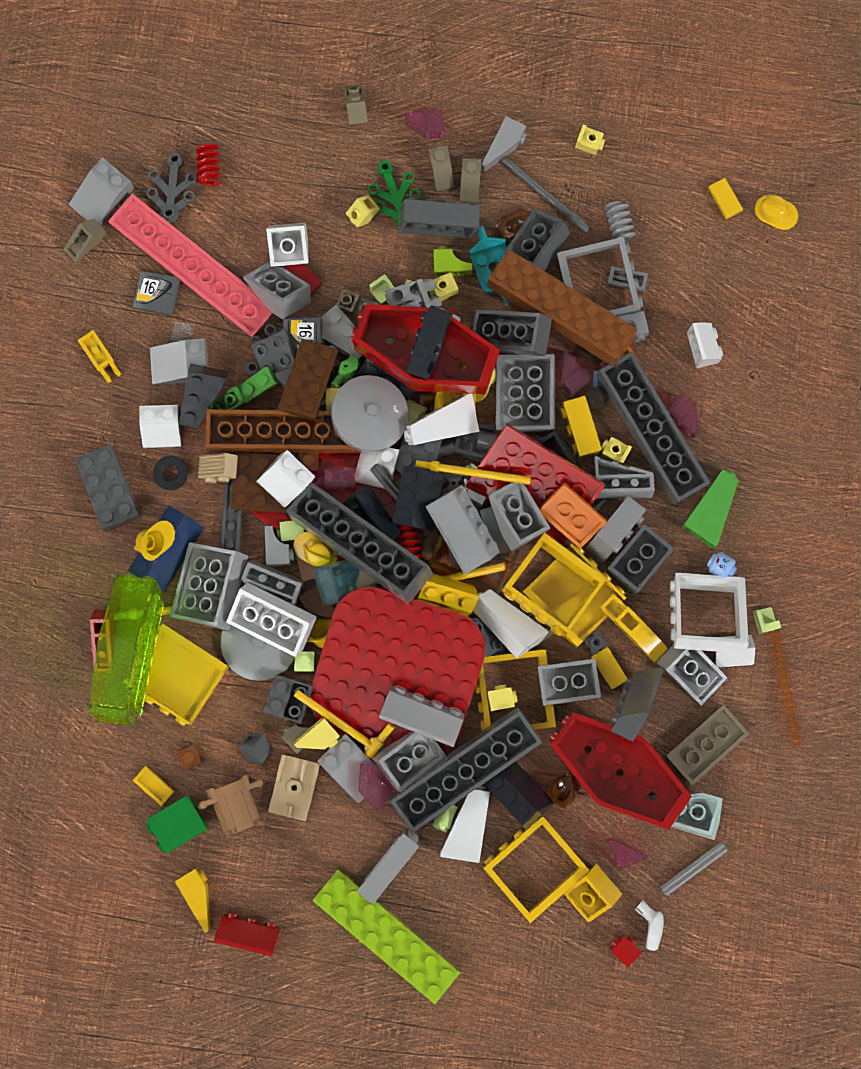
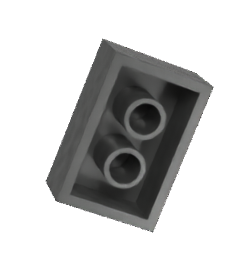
[605,524,675,595]

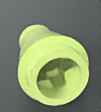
[432,805,458,833]

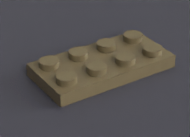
[665,704,750,786]

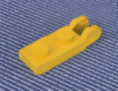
[78,330,122,383]

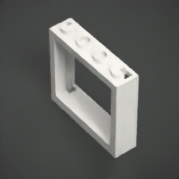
[670,573,748,654]

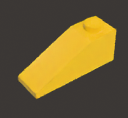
[175,868,211,933]

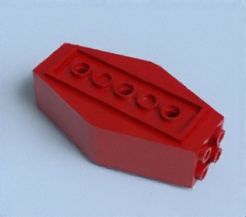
[351,304,500,395]
[550,713,692,831]

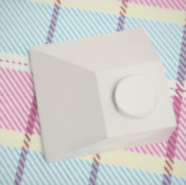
[353,448,399,489]

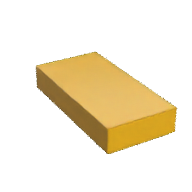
[708,178,743,220]
[591,647,627,690]
[132,766,175,806]

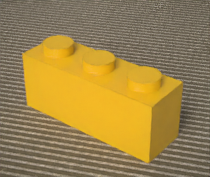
[560,396,602,459]

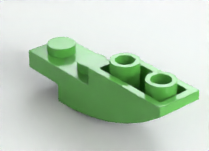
[209,366,279,410]

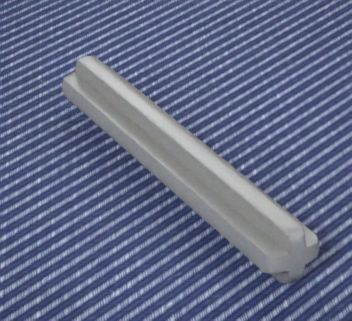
[660,843,727,896]

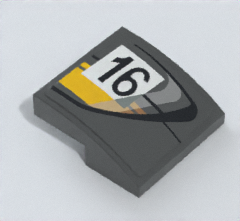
[133,272,180,315]
[283,317,324,355]

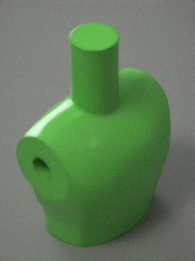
[331,355,361,388]

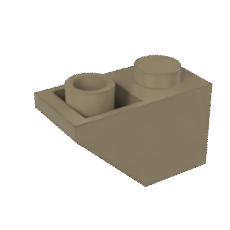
[344,86,368,125]

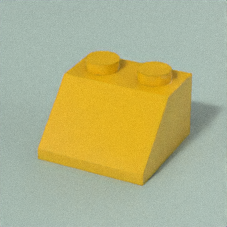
[564,864,622,923]

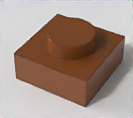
[299,452,319,472]
[177,745,202,770]

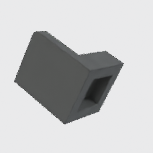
[238,732,272,764]

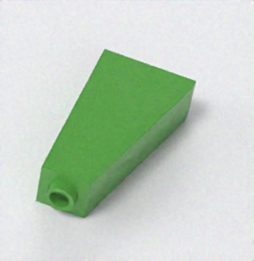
[682,469,739,549]

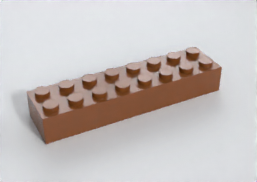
[488,250,637,367]
[205,409,361,454]

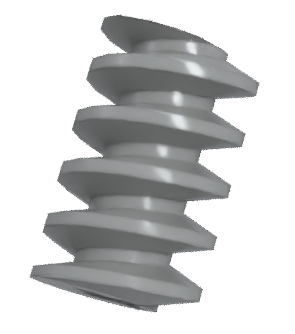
[605,201,636,242]

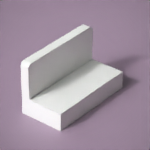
[715,635,755,667]

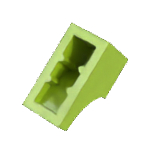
[433,247,472,277]

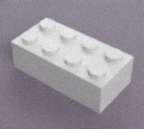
[226,583,317,657]

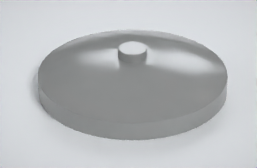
[331,375,408,452]
[221,625,295,681]

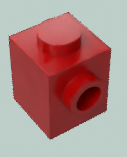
[609,935,642,968]

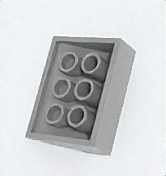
[496,354,556,434]
[170,542,248,631]

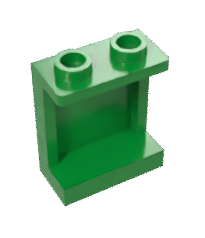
[146,795,209,854]

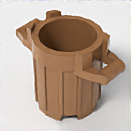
[198,775,263,836]

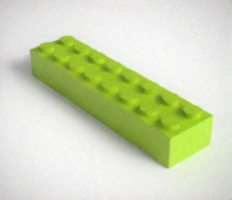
[312,868,460,1004]

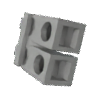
[384,278,442,308]

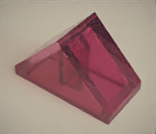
[607,839,647,870]

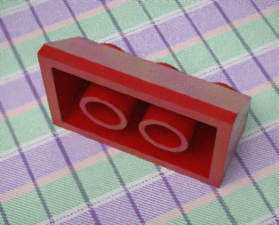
[213,912,281,956]

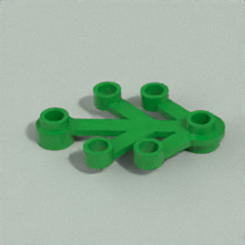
[368,160,421,226]

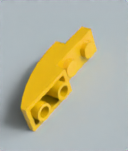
[600,594,668,663]

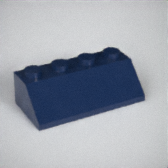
[128,505,204,593]

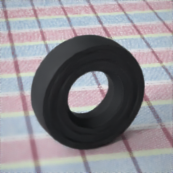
[153,456,188,490]

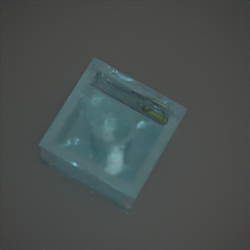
[313,559,359,606]

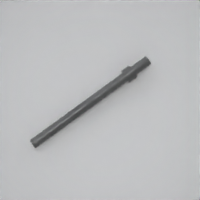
[501,156,590,233]

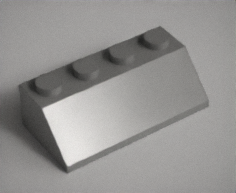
[426,485,500,575]
[379,685,464,747]

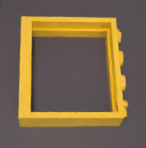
[501,533,607,637]
[476,649,556,731]
[483,816,590,923]

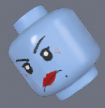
[707,552,737,578]

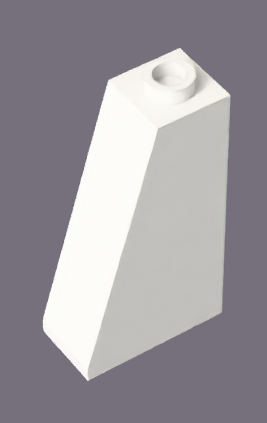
[404,394,479,445]
[473,589,548,658]
[440,786,490,863]

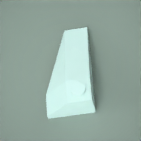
[649,793,723,840]

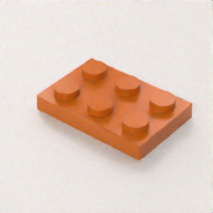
[539,483,607,548]

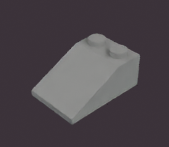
[68,157,134,225]
[244,261,311,319]
[150,338,208,385]
[488,482,550,551]
[656,644,727,706]
[537,659,601,706]
[372,731,446,792]
[317,734,385,803]

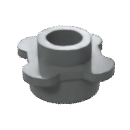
[584,631,607,654]

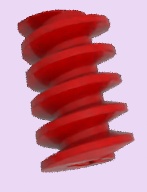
[196,144,221,186]
[396,526,421,558]

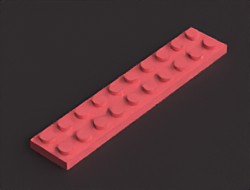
[108,194,274,337]

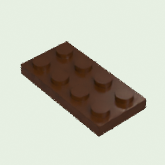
[278,339,339,421]

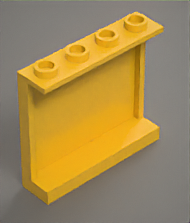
[521,543,626,648]
[123,624,229,726]

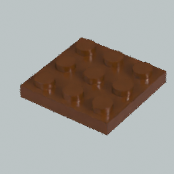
[231,452,290,513]

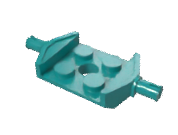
[469,226,512,306]

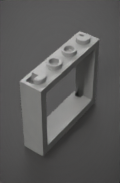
[557,237,643,316]
[357,830,419,905]

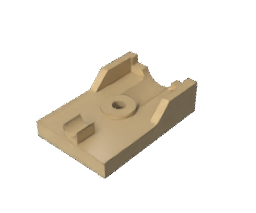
[268,755,320,821]

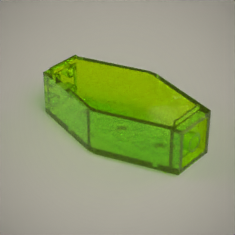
[87,574,164,727]

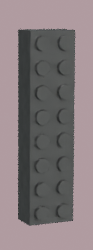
[596,352,710,505]
[286,482,433,604]
[390,706,542,833]

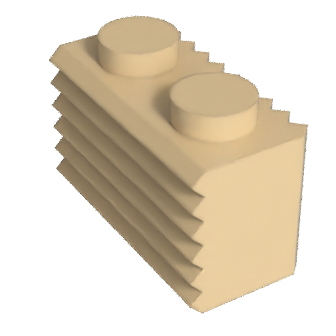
[198,453,238,483]

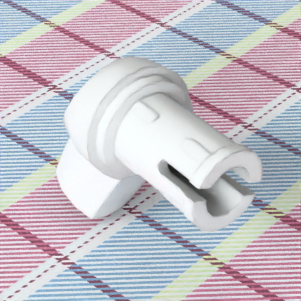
[635,900,664,951]

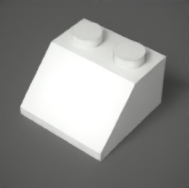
[266,222,309,267]
[687,323,723,368]
[139,405,181,448]
[256,450,315,508]

